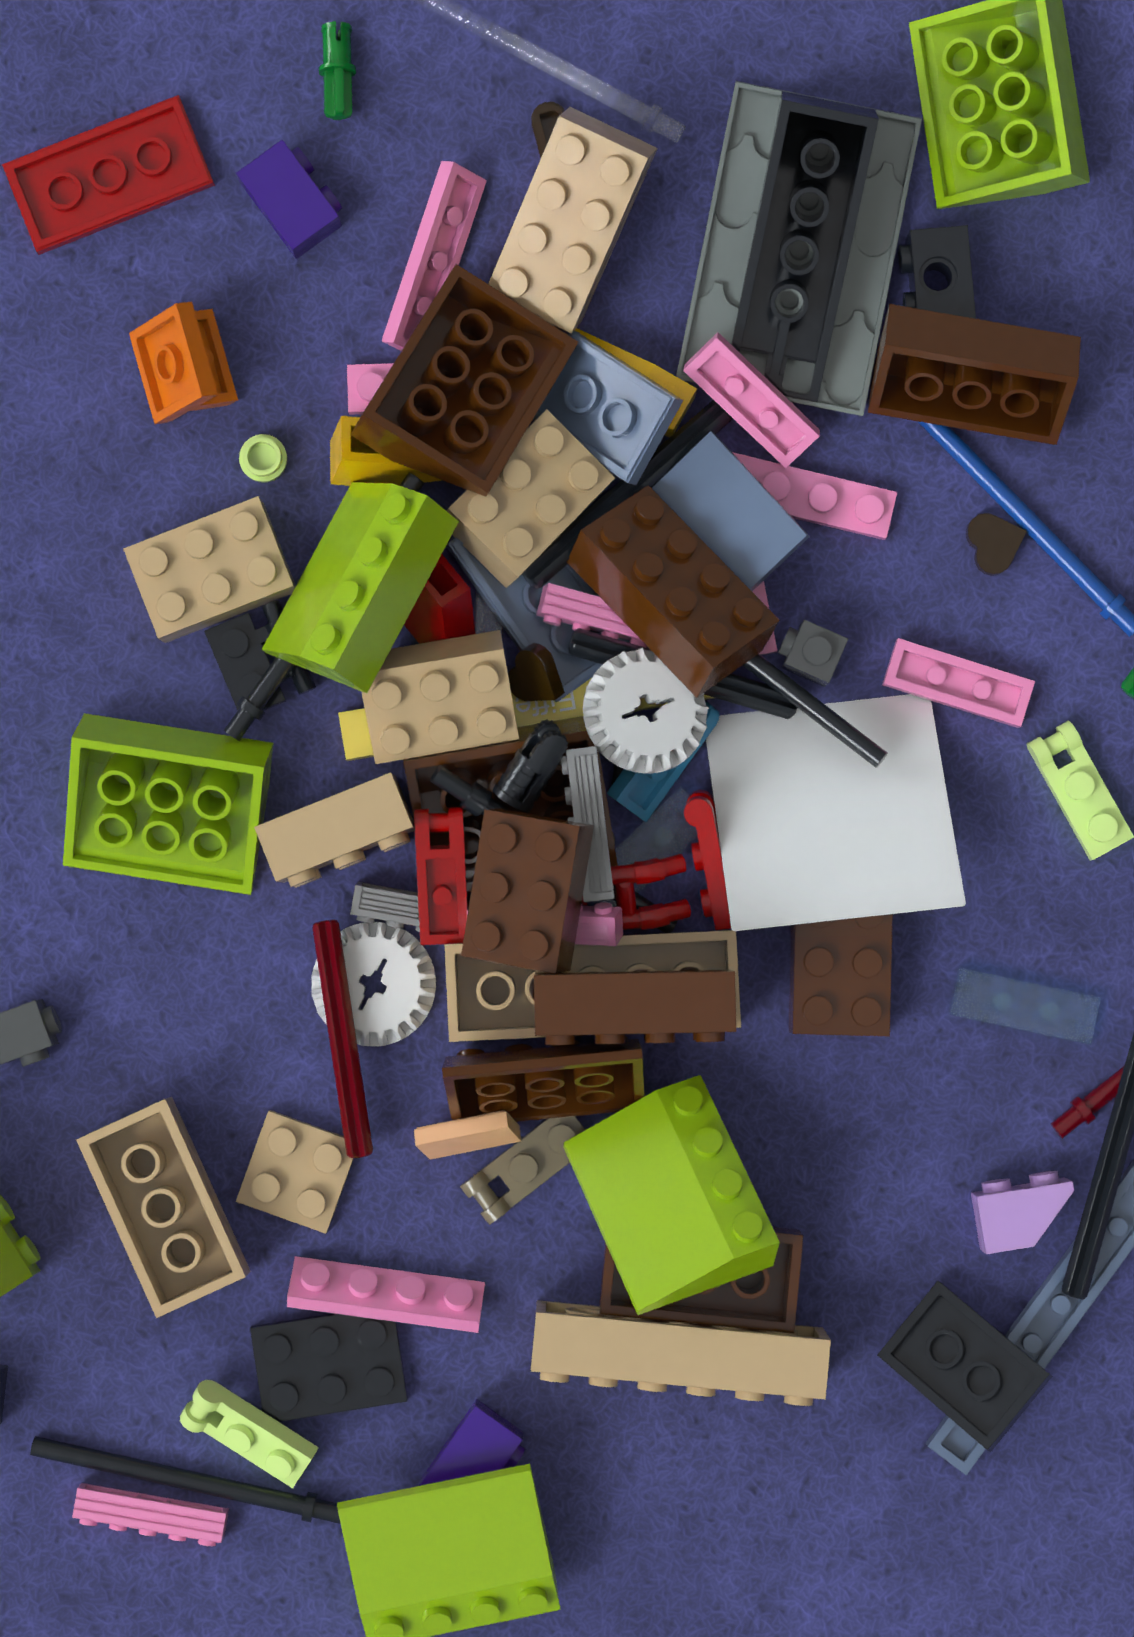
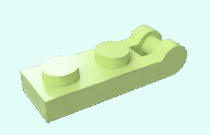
[1026,720,1134,861]
[180,1380,319,1488]

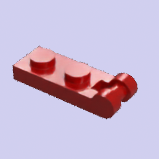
[684,790,731,931]
[414,807,467,945]

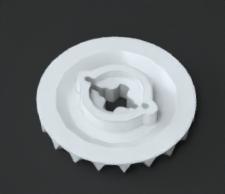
[583,648,709,774]
[311,922,436,1046]

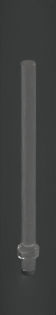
[412,0,686,143]

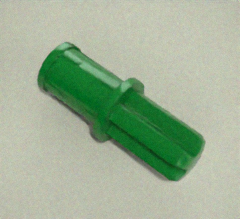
[318,21,356,120]

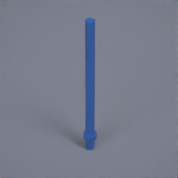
[917,421,1134,637]

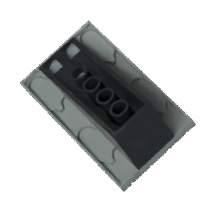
[676,81,922,416]

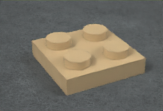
[236,1110,354,1234]

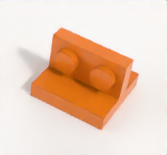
[129,301,238,424]

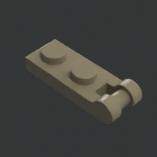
[460,1116,586,1225]

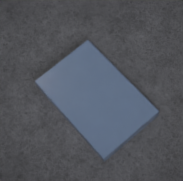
[533,331,683,485]
[652,431,810,591]

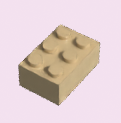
[446,409,615,588]
[123,496,296,643]
[362,630,519,764]
[254,772,415,888]

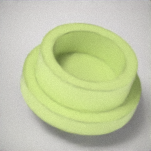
[239,434,287,483]

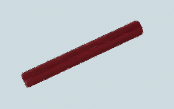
[312,919,373,1158]

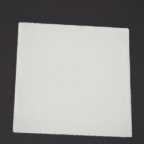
[706,694,966,931]

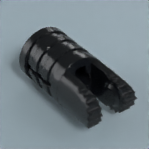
[493,719,568,813]

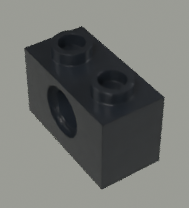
[898,225,976,319]

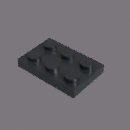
[877,1281,1053,1452]
[250,1313,408,1422]

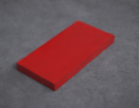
[2,95,215,255]

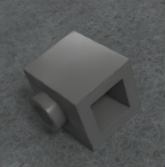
[778,619,848,687]
[0,999,62,1067]

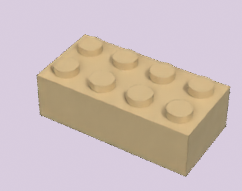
[488,107,658,334]
[76,1097,251,1318]

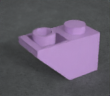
[971,1171,1074,1254]

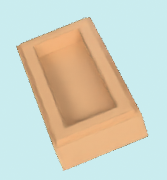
[414,1110,521,1160]

